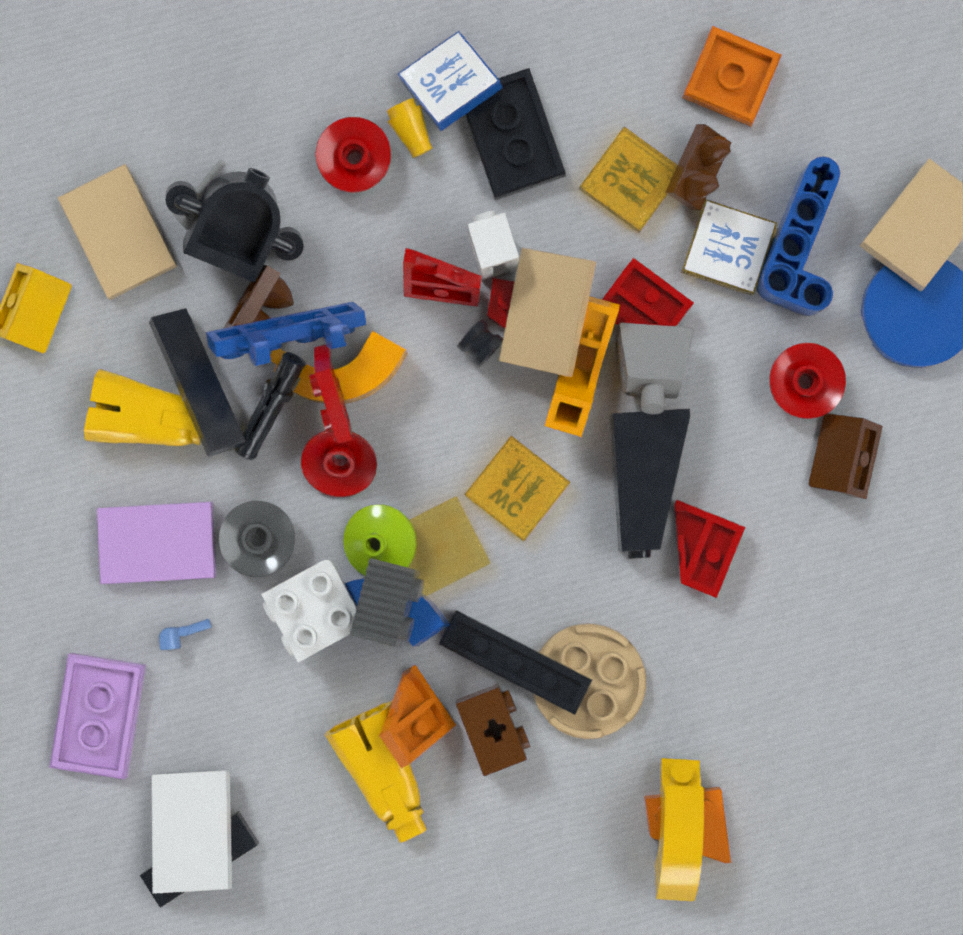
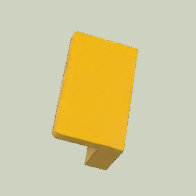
[0,263,72,353]

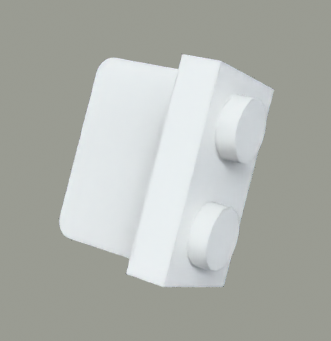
[261,560,357,662]

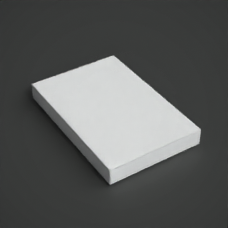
[152,770,232,893]

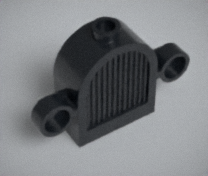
[165,168,304,283]

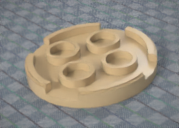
[533,623,646,739]

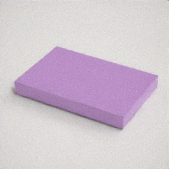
[97,502,217,584]
[49,653,146,779]

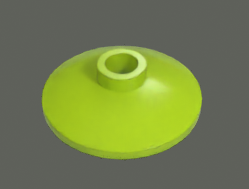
[343,504,417,576]

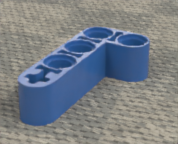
[756,156,840,316]

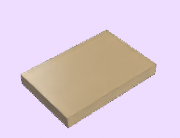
[860,159,963,292]
[58,164,178,300]
[499,248,596,377]

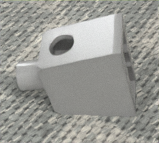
[616,323,693,414]

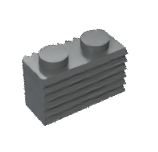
[350,558,424,647]

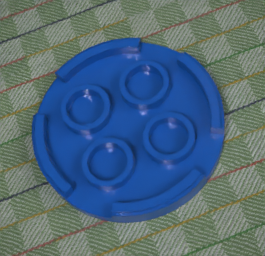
[861,260,963,368]

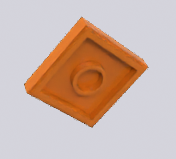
[682,26,782,127]

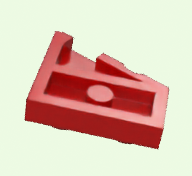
[403,248,482,307]
[309,344,353,444]

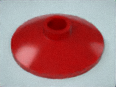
[315,117,391,193]
[769,343,846,419]
[301,431,377,497]

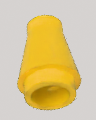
[386,98,433,158]

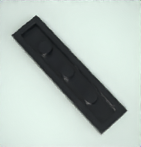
[149,308,246,457]
[439,610,593,715]

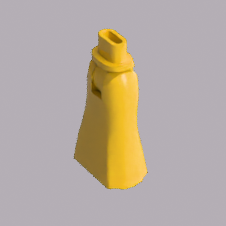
[84,369,201,446]
[324,701,427,843]

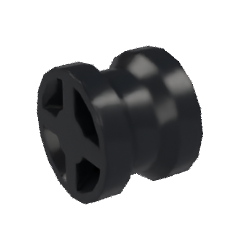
[457,319,503,367]

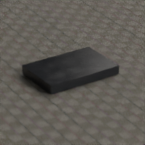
[465,68,566,200]

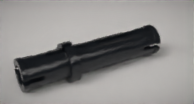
[234,352,306,460]

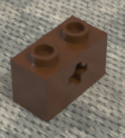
[456,683,531,777]

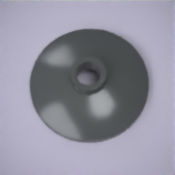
[219,501,295,577]

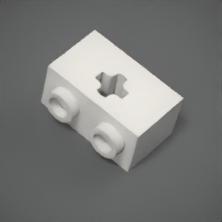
[467,211,519,281]

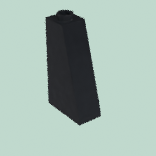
[610,409,690,559]

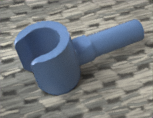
[159,619,212,650]

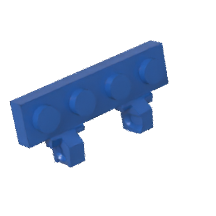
[206,302,366,366]

